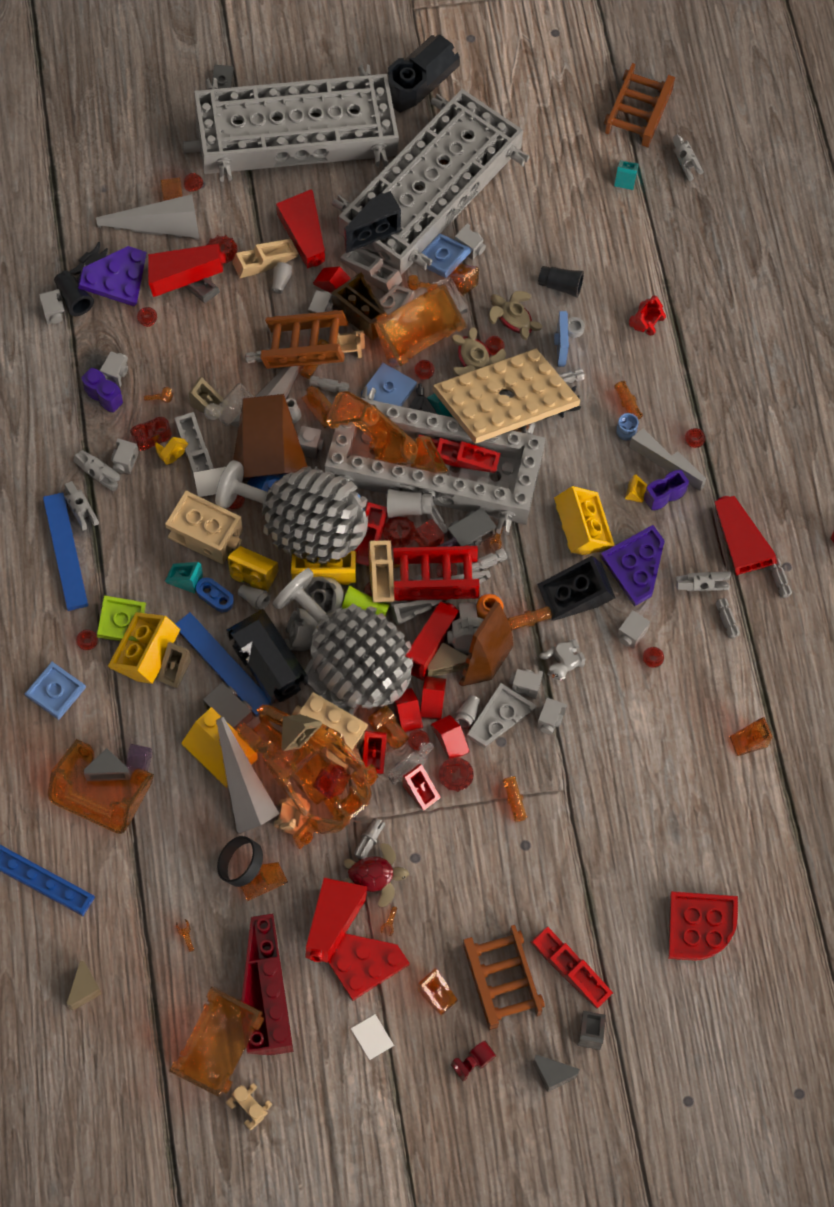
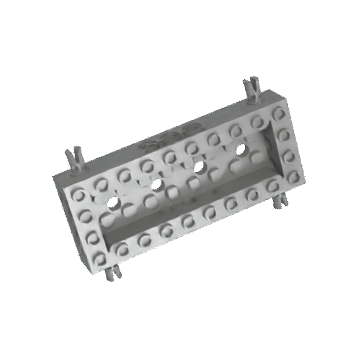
[194,64,399,182]
[332,89,530,275]
[325,386,546,536]

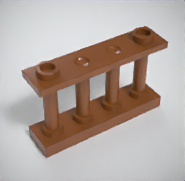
[604,63,675,148]
[260,310,348,369]
[463,925,545,1030]

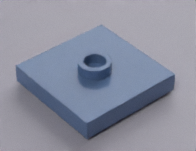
[422,234,471,278]
[554,311,569,367]
[361,363,417,406]
[25,662,86,720]

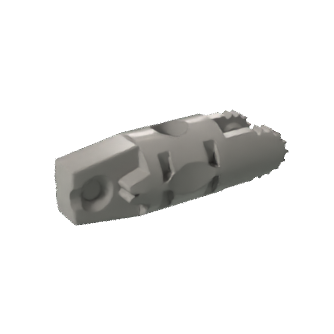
[671,134,704,181]
[73,450,121,491]
[65,481,99,530]
[676,571,731,591]

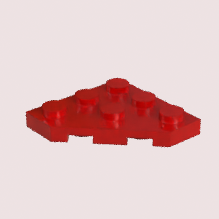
[328,933,410,1001]

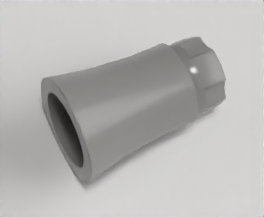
[387,489,433,518]

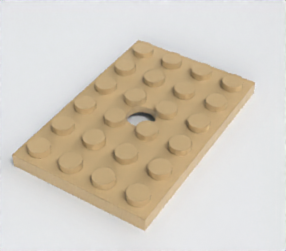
[433,348,580,444]

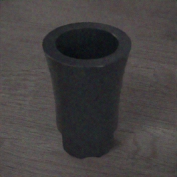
[538,266,584,298]
[54,270,94,316]

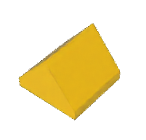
[625,475,647,503]

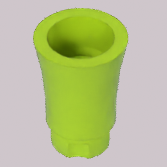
[341,586,390,616]

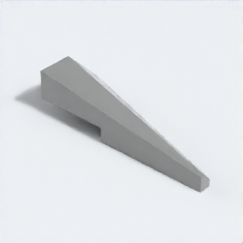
[96,194,199,240]
[231,366,301,427]
[386,570,491,625]
[216,717,280,834]

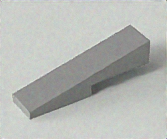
[174,412,214,475]
[629,428,706,491]

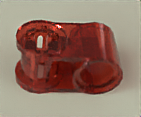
[130,417,172,451]

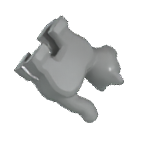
[539,639,585,681]

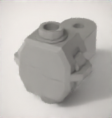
[447,602,484,654]

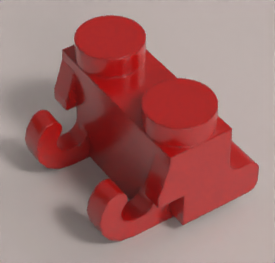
[629,295,666,336]

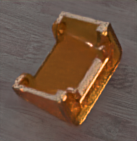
[374,283,467,367]
[325,391,418,465]
[48,739,154,834]
[169,987,264,1097]

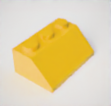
[554,486,615,555]
[291,551,356,585]
[108,612,180,684]
[181,707,258,788]

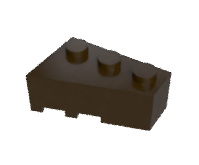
[331,272,388,341]

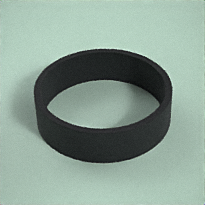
[217,836,263,887]

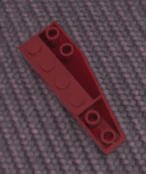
[241,913,294,1055]

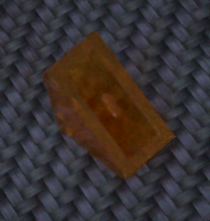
[446,263,479,296]
[411,436,449,474]
[729,717,773,756]
[241,862,288,901]
[418,968,458,1016]

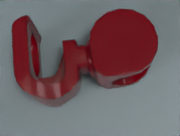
[451,1040,496,1082]

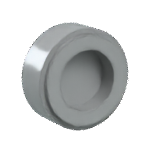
[568,317,585,338]

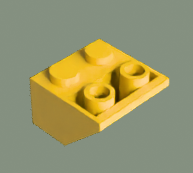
[228,546,279,592]

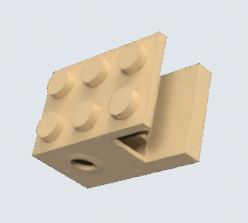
[165,491,243,564]
[292,692,368,771]

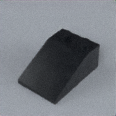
[344,191,401,253]
[537,556,616,621]

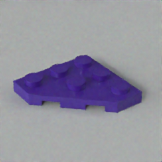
[78,246,147,307]
[600,525,665,606]

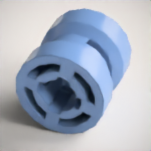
[616,413,639,441]

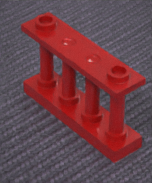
[393,545,479,601]

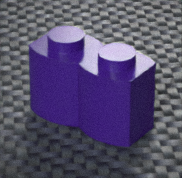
[81,368,123,413]
[644,470,689,510]

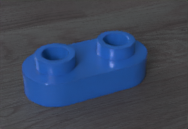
[196,578,234,612]

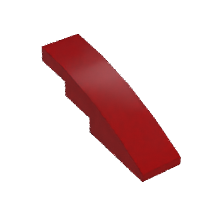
[413,434,501,473]
[530,926,613,1009]

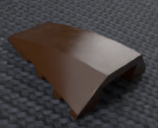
[233,394,308,481]
[459,601,514,686]

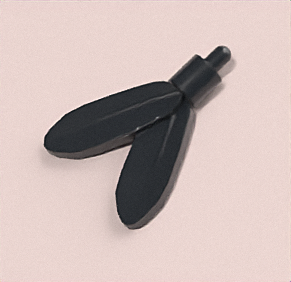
[409,383,436,414]

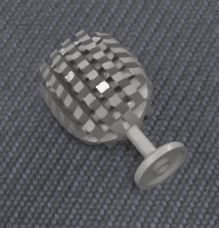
[215,460,368,565]
[272,568,413,710]

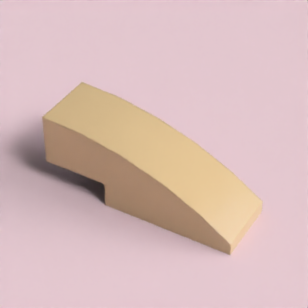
[232,239,298,278]
[368,541,394,603]

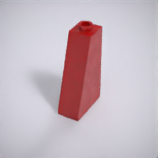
[276,189,325,269]
[148,244,226,297]
[714,496,776,575]
[405,601,459,681]
[305,878,367,962]

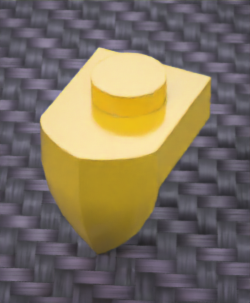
[155,437,189,465]

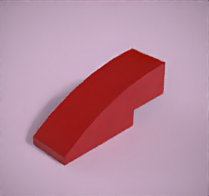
[354,502,388,566]

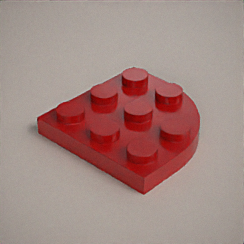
[668,891,738,961]

